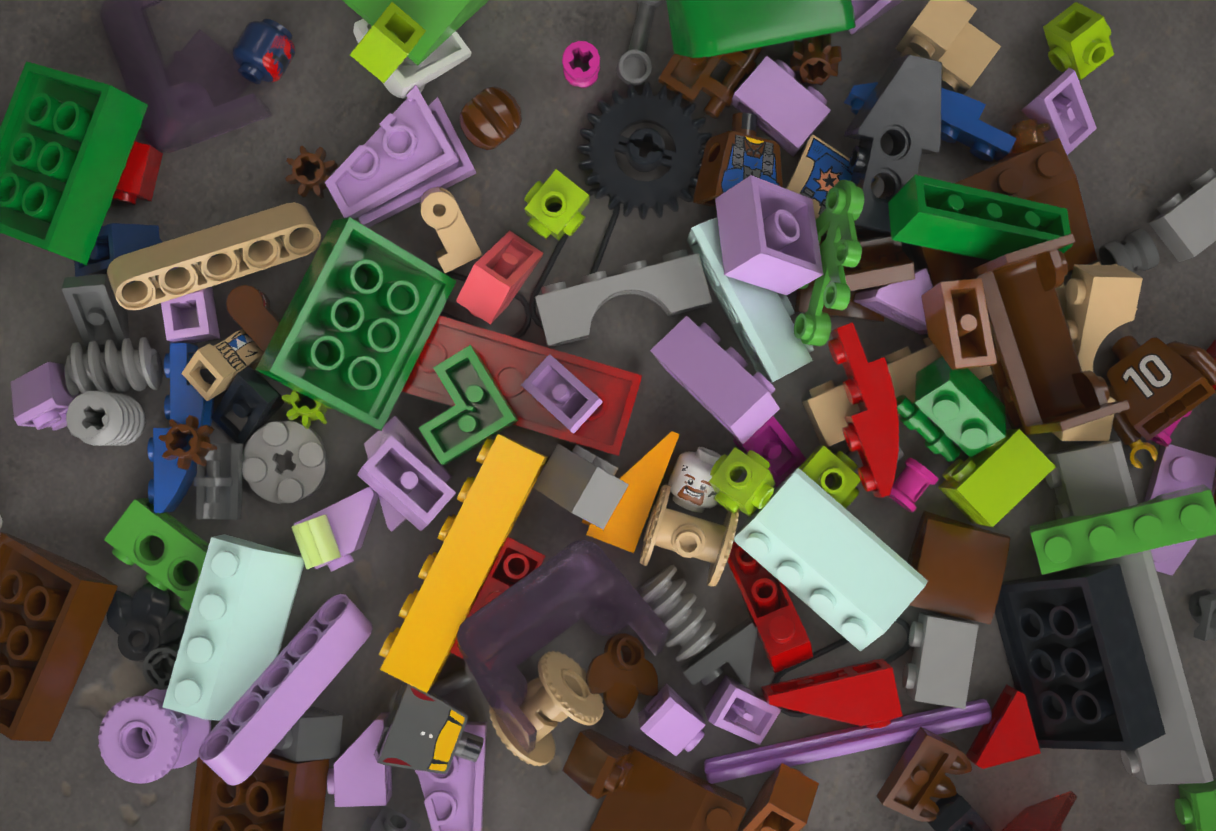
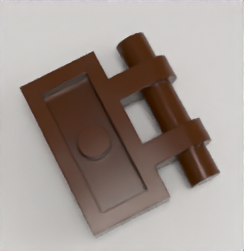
[658,47,762,119]

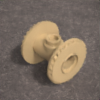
[639,485,739,587]
[489,651,604,766]

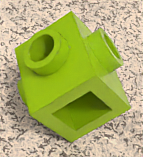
[1043,2,1114,80]
[524,169,590,241]
[799,445,861,509]
[709,447,775,518]

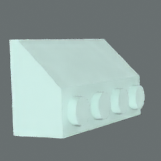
[687,217,814,383]
[734,468,928,651]
[162,534,304,721]

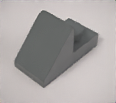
[61,274,130,351]
[681,618,757,688]

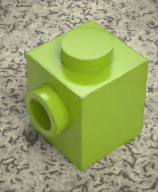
[350,2,426,83]

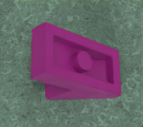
[733,416,806,488]

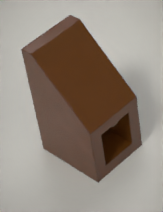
[562,729,634,799]

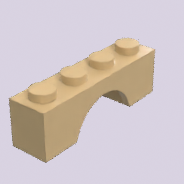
[1052,264,1143,441]

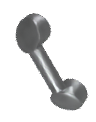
[616,0,664,86]

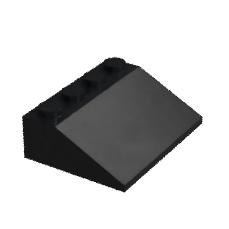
[995,564,1166,751]

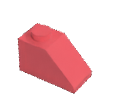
[456,231,544,325]

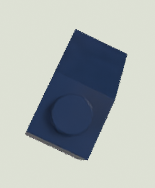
[74,223,162,277]

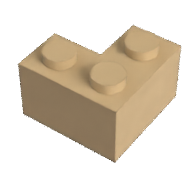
[896,0,1001,95]

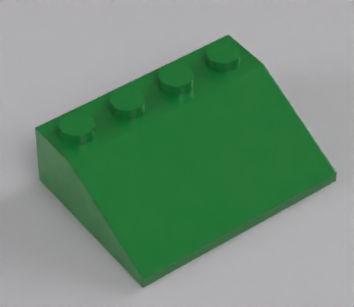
[0,61,148,265]
[255,217,457,431]

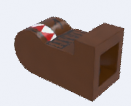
[226,285,281,352]

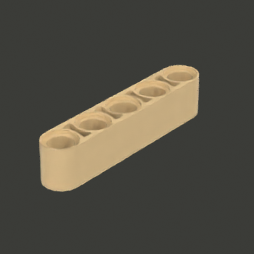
[107,202,321,310]

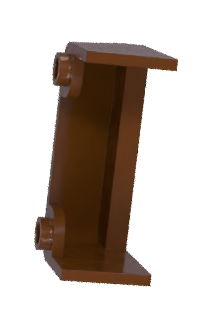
[964,233,1130,435]

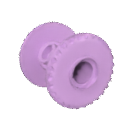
[98,688,211,784]

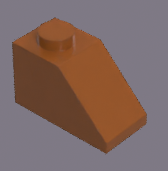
[921,278,997,370]
[738,763,819,831]

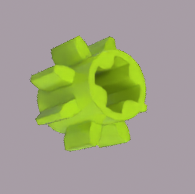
[282,390,332,429]

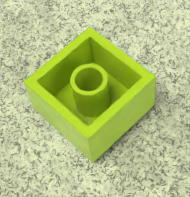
[938,429,1056,527]

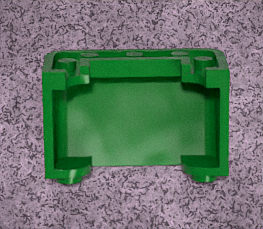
[666,0,856,58]

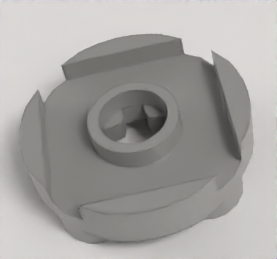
[242,421,329,504]

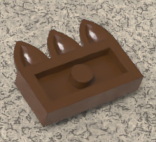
[876,727,972,822]

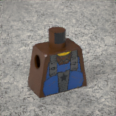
[693,112,783,208]

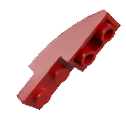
[828,322,899,498]

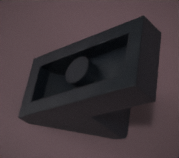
[211,365,284,445]
[928,793,992,831]

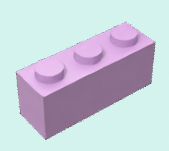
[650,316,780,444]

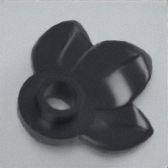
[106,582,189,662]

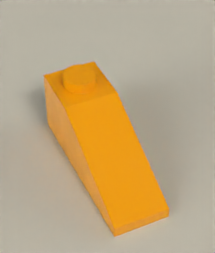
[582,431,680,553]

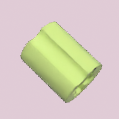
[291,514,342,570]

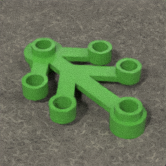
[794,179,864,346]

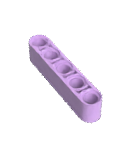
[199,594,372,786]

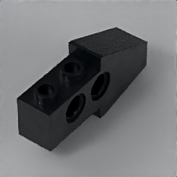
[844,54,942,234]

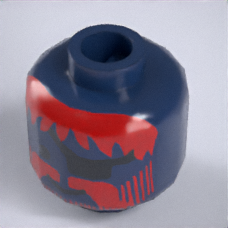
[232,18,295,84]

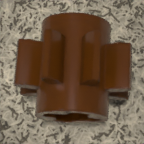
[790,34,842,85]
[285,146,339,199]
[159,415,217,470]

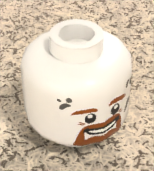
[668,447,721,513]

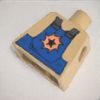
[786,134,879,234]

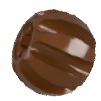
[459,86,522,150]

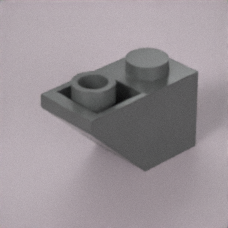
[270,707,343,762]

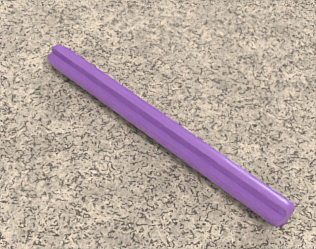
[704,699,992,784]

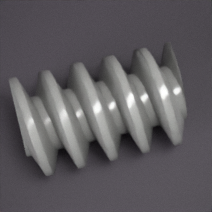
[65,337,162,396]
[66,391,146,446]
[635,564,719,661]

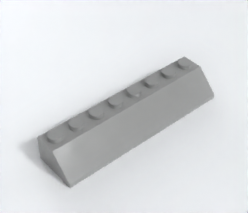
[1045,441,1214,785]

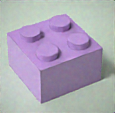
[715,175,824,295]

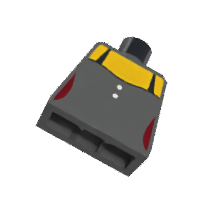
[374,681,484,774]

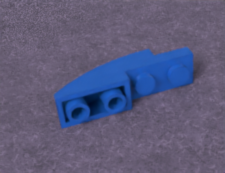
[844,82,1017,162]
[148,343,214,513]

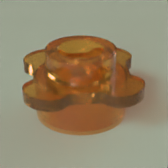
[1009,119,1051,153]

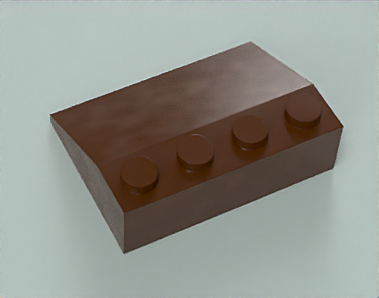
[907,138,1097,287]
[0,532,118,742]
[589,744,747,831]
[189,753,330,831]

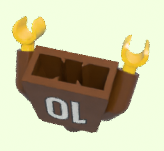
[1107,336,1216,469]

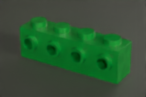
[888,174,1073,261]

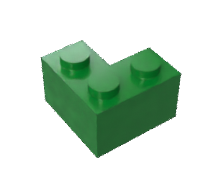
[419,345,519,465]

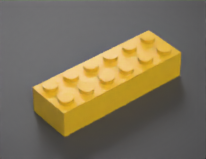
[379,434,548,693]

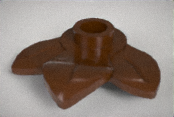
[586,633,658,719]

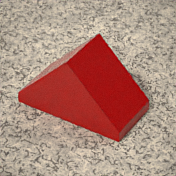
[966,684,1041,769]

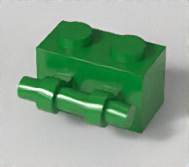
[896,356,1006,462]

